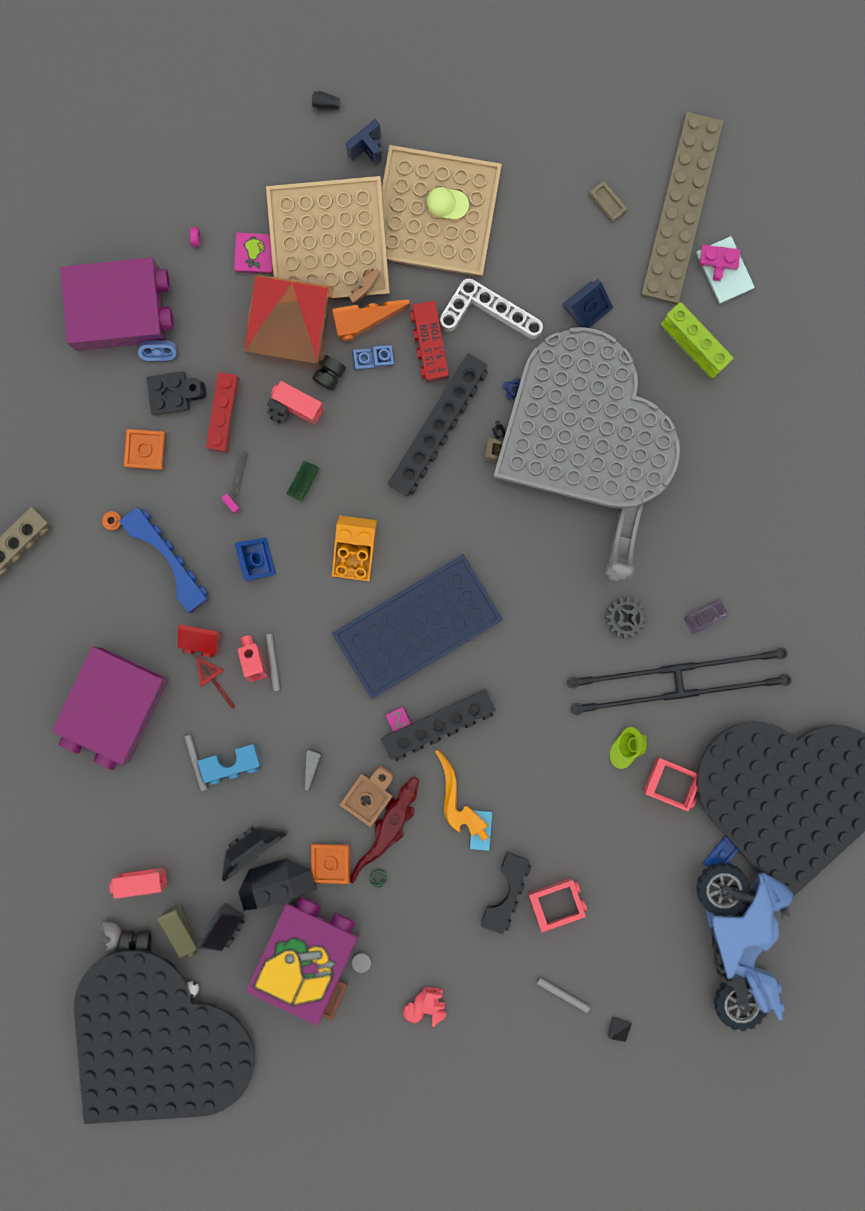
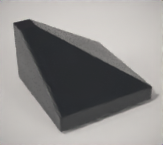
[607,1017,632,1042]

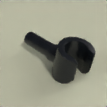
[492,420,506,438]

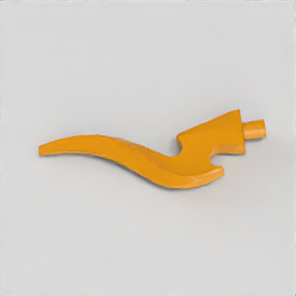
[435,750,489,842]

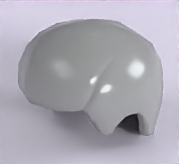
[100,921,122,952]

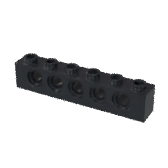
[381,689,496,761]

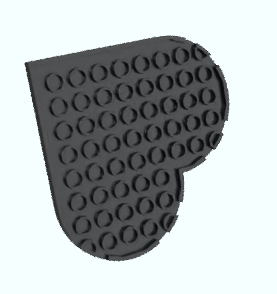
[696,721,865,897]
[74,949,255,1124]

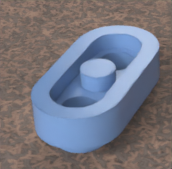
[138,340,177,361]

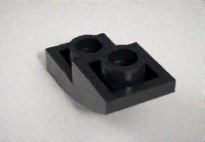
[267,399,289,424]

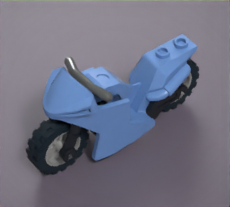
[696,862,793,1031]

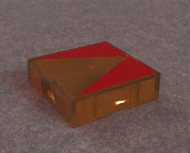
[243,274,333,364]

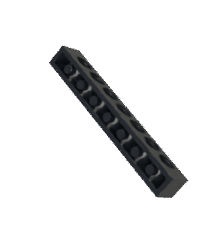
[388,353,488,497]

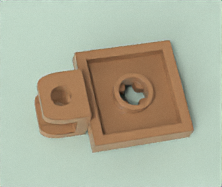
[340,766,393,828]

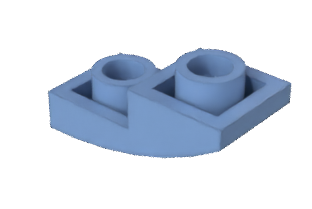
[352,345,394,370]

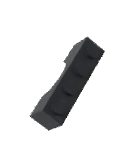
[480,851,531,935]

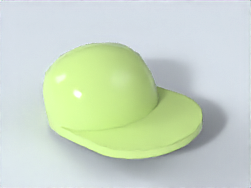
[427,187,469,219]

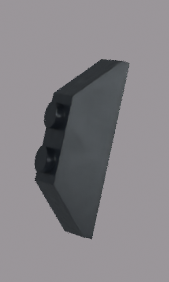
[222,826,288,882]
[238,858,317,911]

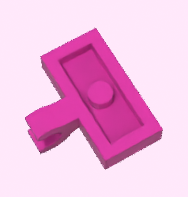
[699,245,741,281]

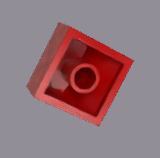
[178,625,222,658]

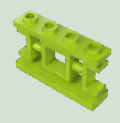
[660,302,733,380]

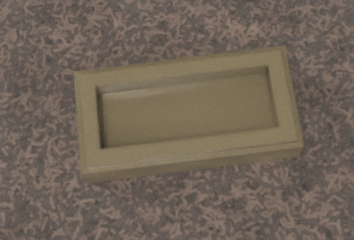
[589,180,628,223]

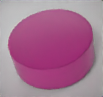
[190,227,200,247]

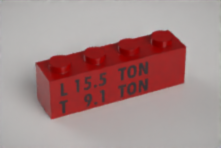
[410,301,449,383]

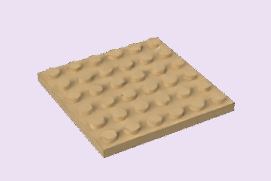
[382,145,502,277]
[266,176,390,303]

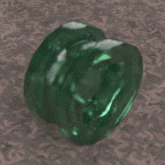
[370,868,387,887]

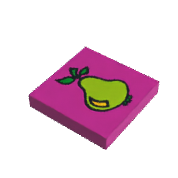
[234,233,273,274]

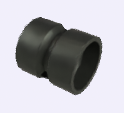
[312,355,346,391]
[120,930,152,951]

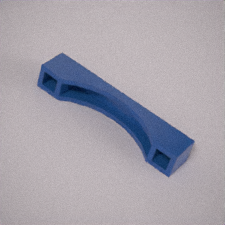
[119,507,209,613]

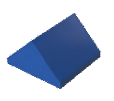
[235,538,276,582]

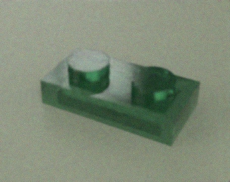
[286,461,320,502]

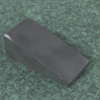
[305,749,322,791]

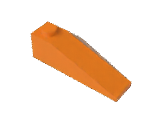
[332,299,410,341]

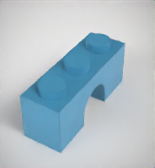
[198,743,262,785]

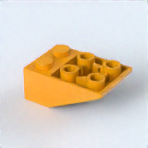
[332,515,377,581]

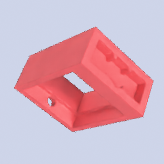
[271,381,324,425]
[643,757,698,811]
[110,868,168,899]
[528,878,587,932]

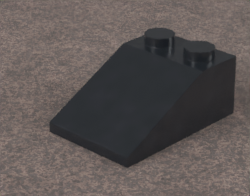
[196,903,245,951]

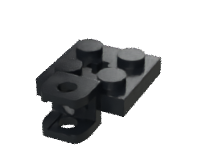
[147,371,206,416]

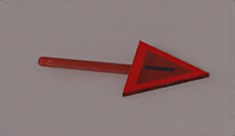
[196,656,235,709]

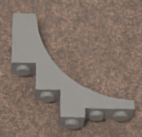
[605,504,644,581]

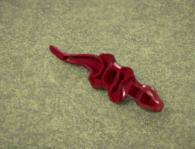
[350,777,419,883]

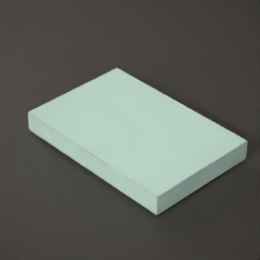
[696,236,755,304]

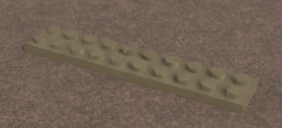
[641,112,723,305]

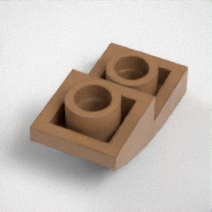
[349,268,381,304]

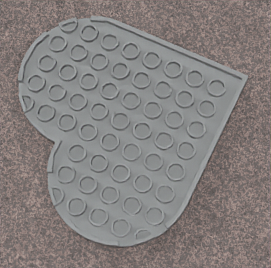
[494,327,680,508]

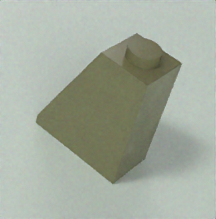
[157,904,199,958]

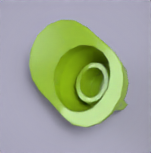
[610,727,648,769]

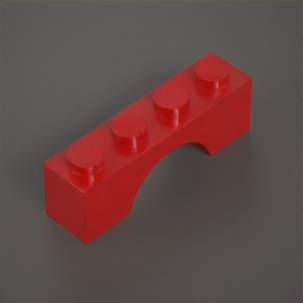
[206,372,240,454]

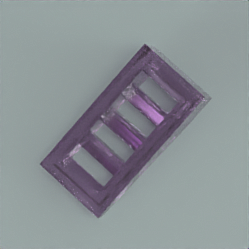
[684,599,729,634]

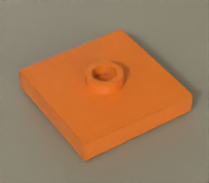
[124,429,166,470]
[311,843,350,884]

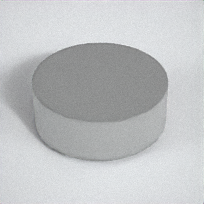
[352,952,371,973]

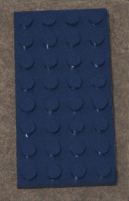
[332,554,503,699]

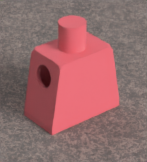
[238,635,269,683]

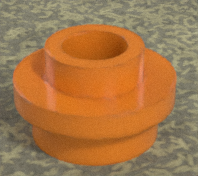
[102,511,121,531]

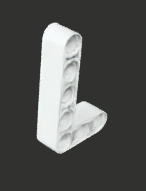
[440,279,543,339]

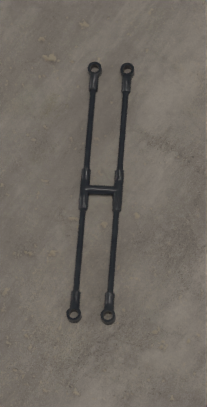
[567,648,792,715]

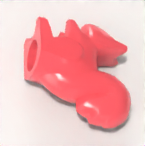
[403,987,447,1027]

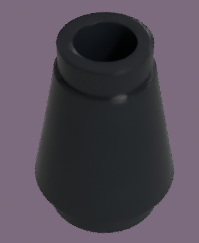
[312,90,340,110]

